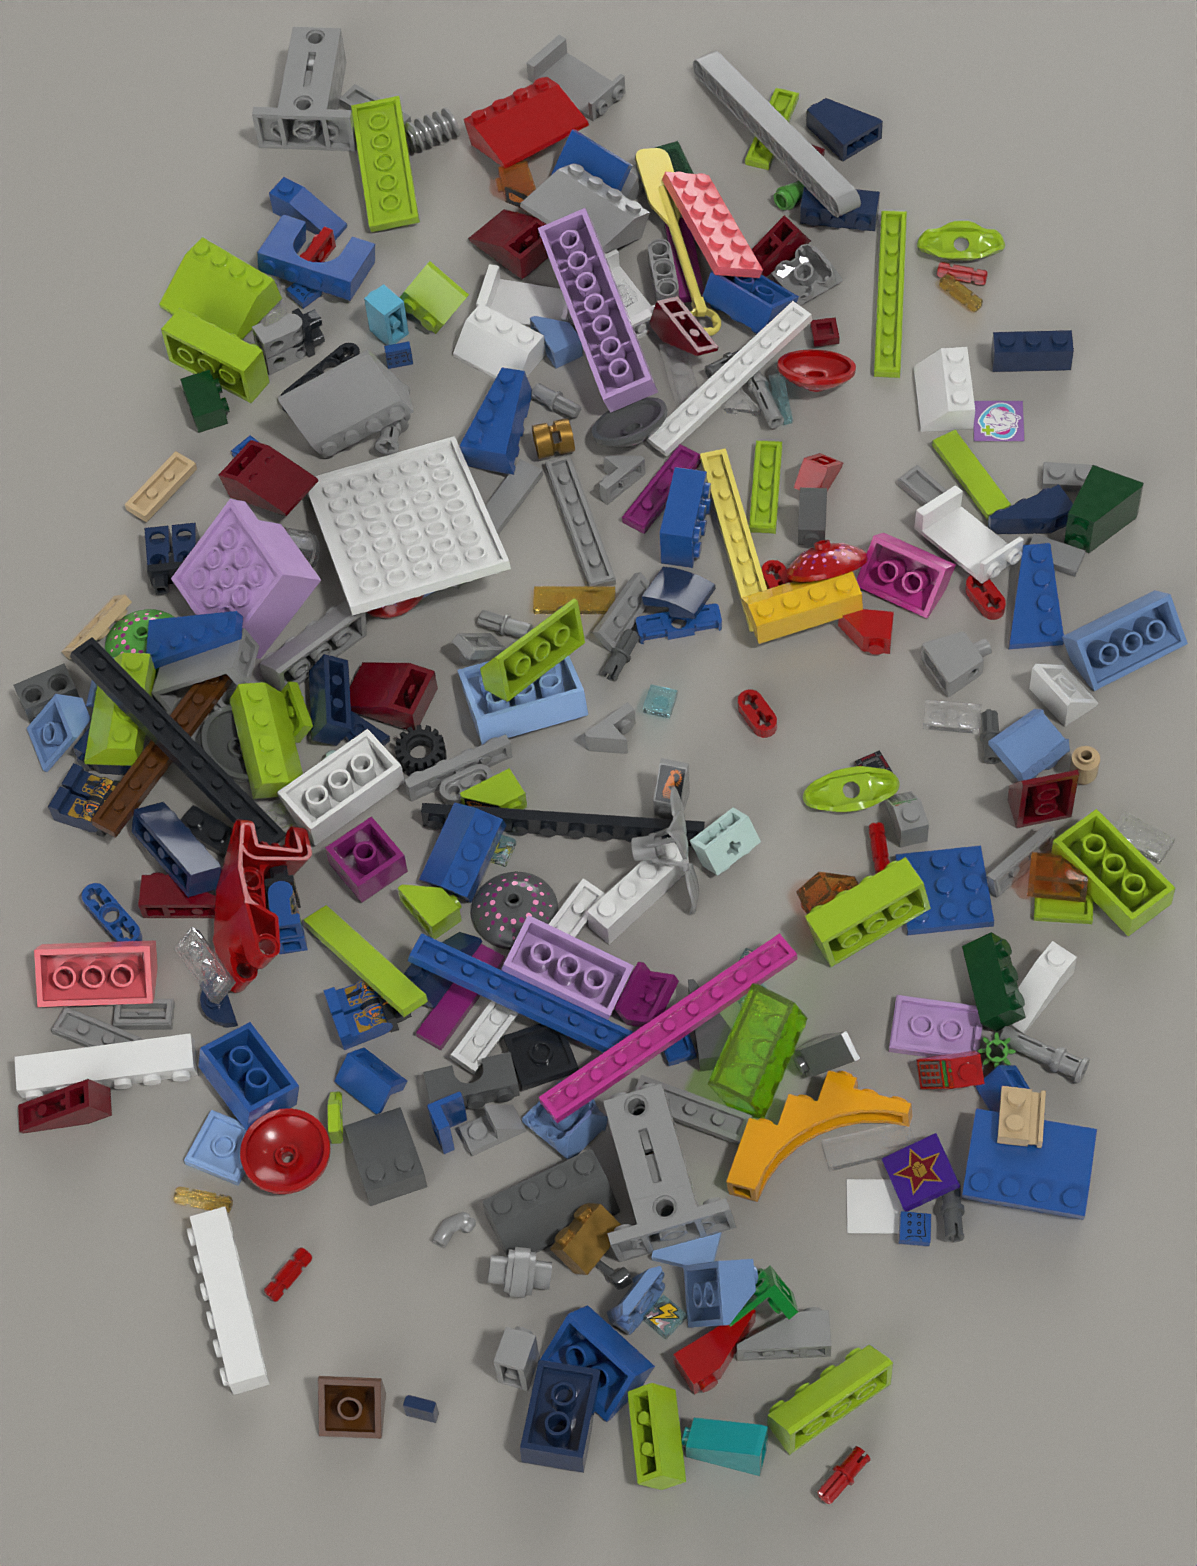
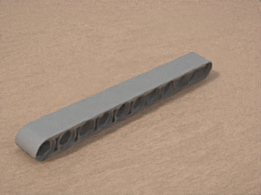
[693,51,861,217]

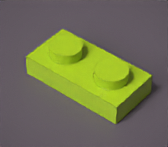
[280,681,313,743]

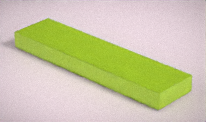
[745,88,799,170]
[932,430,1011,521]
[749,440,782,534]

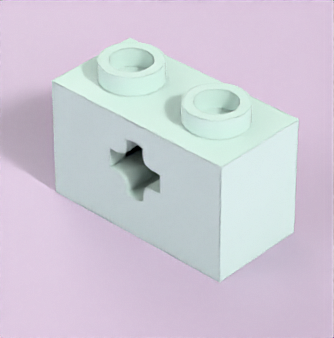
[690,807,761,876]

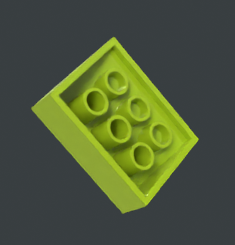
[159,237,282,340]

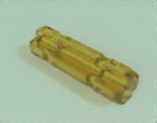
[939,274,983,312]
[173,1186,233,1213]

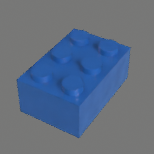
[660,467,712,568]
[198,1022,299,1131]

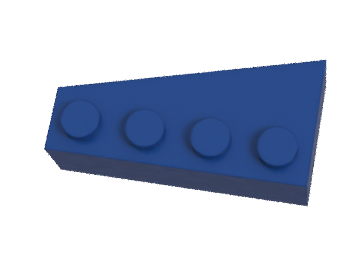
[459,367,532,475]

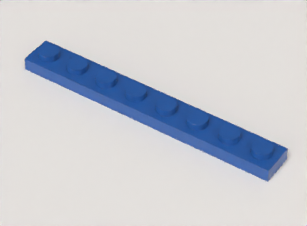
[408,933,633,1053]

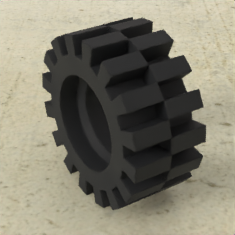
[395,725,447,776]

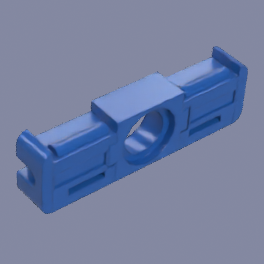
[636,603,722,644]

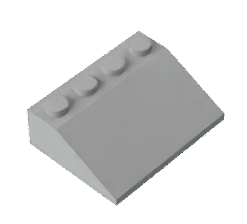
[520,163,650,253]
[278,350,414,458]

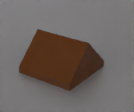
[318,1376,386,1439]

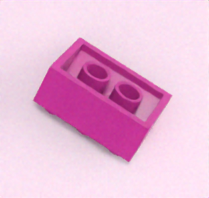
[857,532,956,618]

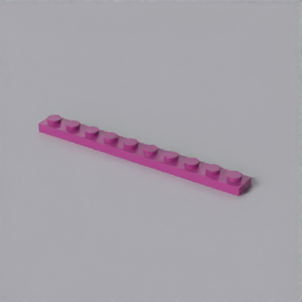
[539,933,797,1124]

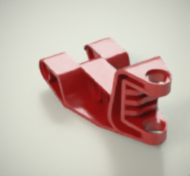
[212,819,312,993]

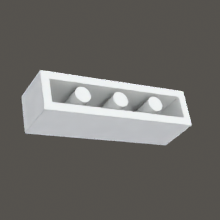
[587,837,689,945]

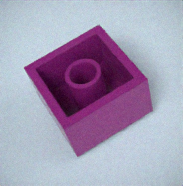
[325,816,408,903]

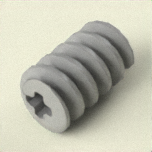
[405,108,460,153]

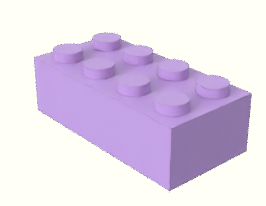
[502,915,634,1020]

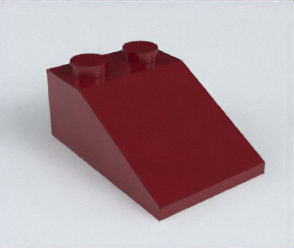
[1007,769,1079,828]

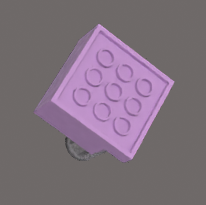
[171,499,321,659]

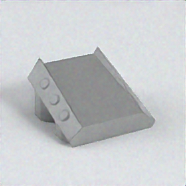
[771,244,843,306]

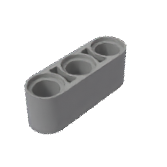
[648,239,679,301]

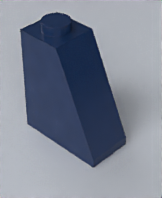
[806,98,883,161]

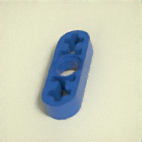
[82,883,142,942]

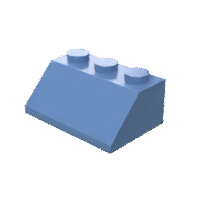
[683,1259,758,1328]

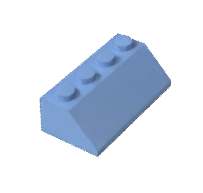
[1062,590,1188,691]

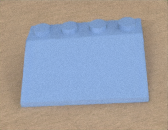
[457,656,588,745]

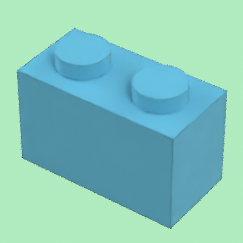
[364,284,409,345]

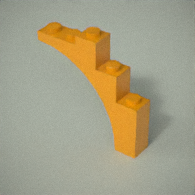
[726,1071,913,1202]

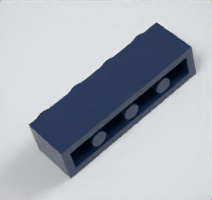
[131,802,222,897]

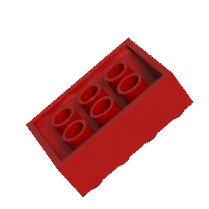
[463,77,589,169]

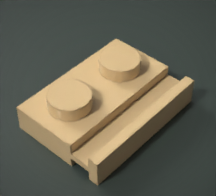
[997,1086,1046,1148]

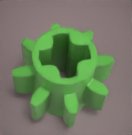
[978,1033,1016,1069]

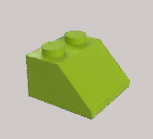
[399,261,469,334]

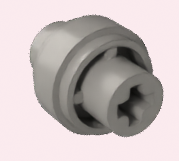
[488,1247,552,1298]

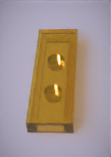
[533,586,616,614]

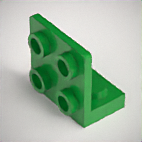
[729,1265,798,1327]

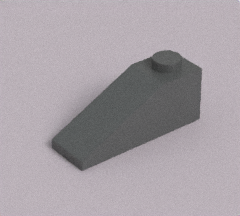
[688,979,740,1072]
[793,1031,860,1077]

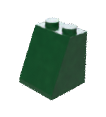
[1064,465,1144,554]

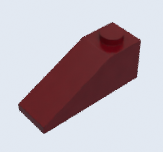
[751,215,811,277]
[649,296,719,356]
[138,872,216,918]
[18,1079,112,1134]

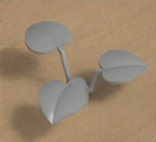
[631,786,699,915]

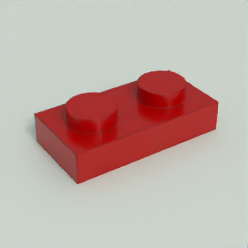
[300,226,336,262]

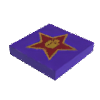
[881,1133,961,1212]

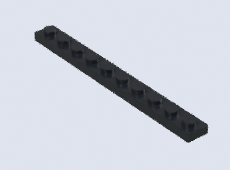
[70,637,286,845]
[421,803,705,847]

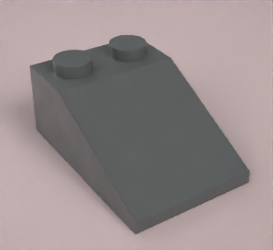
[344,1107,428,1206]

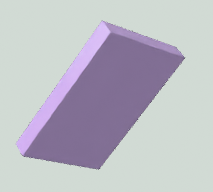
[889,995,982,1057]

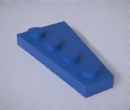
[1009,543,1064,650]
[146,611,243,669]

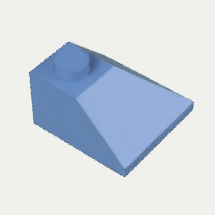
[27,694,91,772]

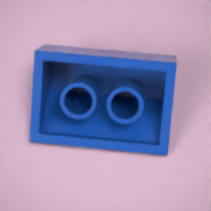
[702,271,799,334]
[419,802,506,903]
[540,1305,655,1422]

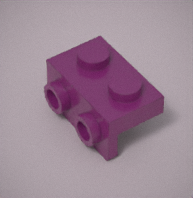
[615,962,679,1027]

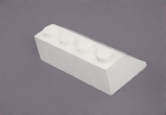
[277,729,405,846]

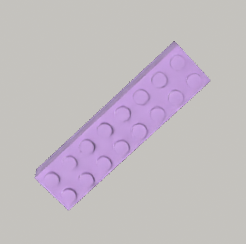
[538,208,658,413]

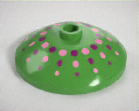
[105,609,174,679]

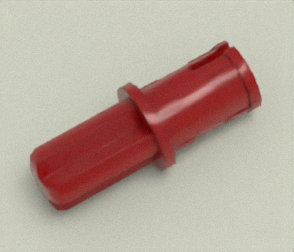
[817,1446,871,1504]

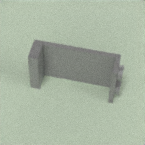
[527,35,625,121]
[152,628,260,711]

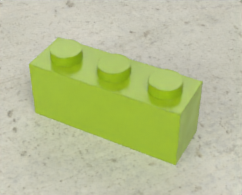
[628,1383,686,1490]

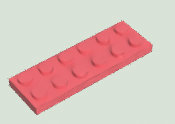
[662,171,763,278]

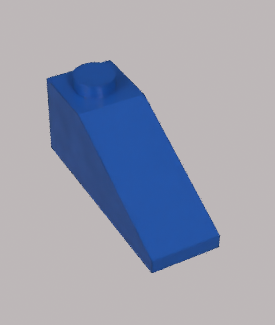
[269,177,347,240]

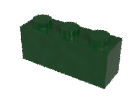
[962,932,1026,1032]

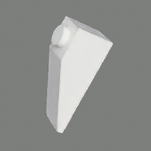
[1009,941,1077,1034]

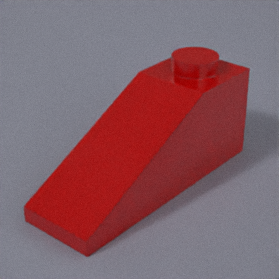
[673,1309,756,1395]

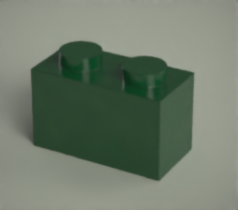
[180,369,230,433]

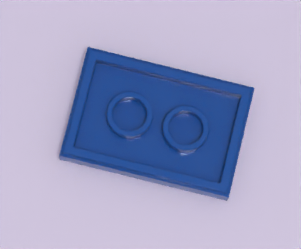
[551,130,633,191]

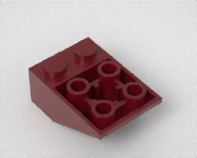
[468,209,549,279]
[218,440,319,516]
[350,662,438,730]

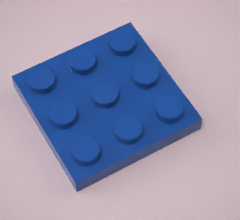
[895,845,994,936]

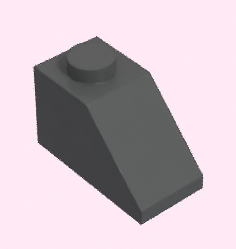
[798,487,827,547]

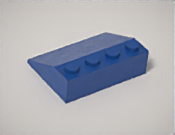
[962,1108,1097,1220]

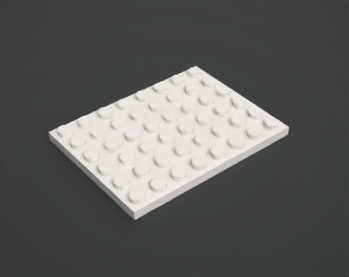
[307,436,511,616]

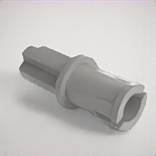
[531,383,581,418]
[478,610,533,638]

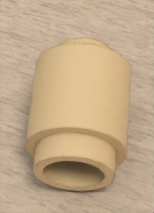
[1069,746,1100,785]

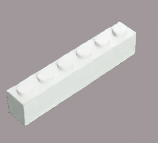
[14,1033,198,1101]
[187,1207,270,1395]

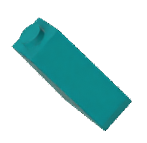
[682,1417,768,1476]

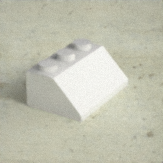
[453,303,546,379]
[914,347,975,432]

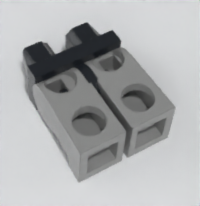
[252,308,325,376]

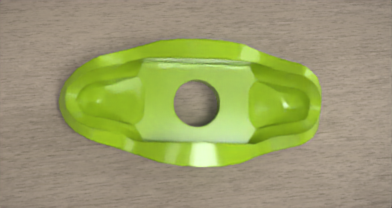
[917,221,1005,261]
[803,766,900,812]

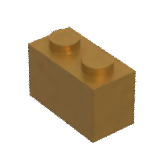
[550,1203,621,1275]

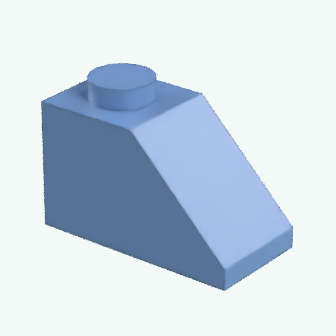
[530,316,583,369]

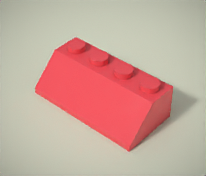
[34,940,158,1007]

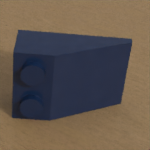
[520,1360,601,1473]

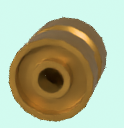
[532,418,575,459]

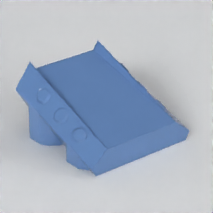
[988,709,1070,781]
[522,1080,608,1159]
[607,1266,665,1335]

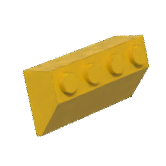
[741,571,863,644]

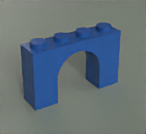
[257,215,375,301]

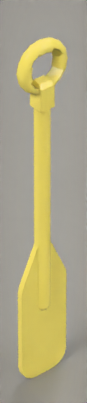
[635,148,721,336]

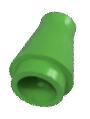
[774,180,804,210]

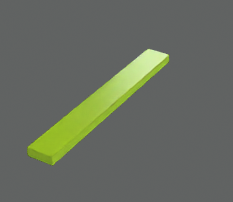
[874,211,907,378]

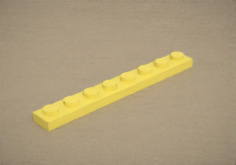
[700,448,767,632]

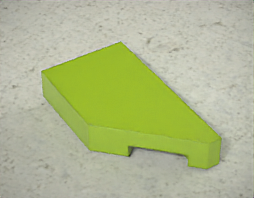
[328,1091,343,1144]

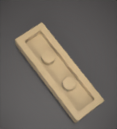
[125,451,197,522]
[61,594,132,660]

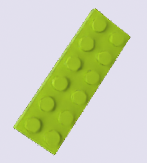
[351,96,420,232]

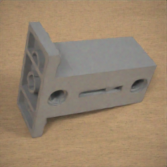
[252,27,357,151]
[603,1083,737,1262]

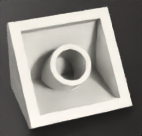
[1029,664,1098,727]

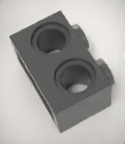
[13,663,79,724]

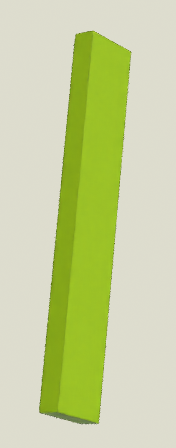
[303,905,428,1017]

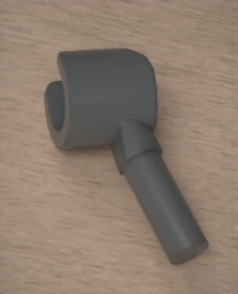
[595,1260,632,1290]

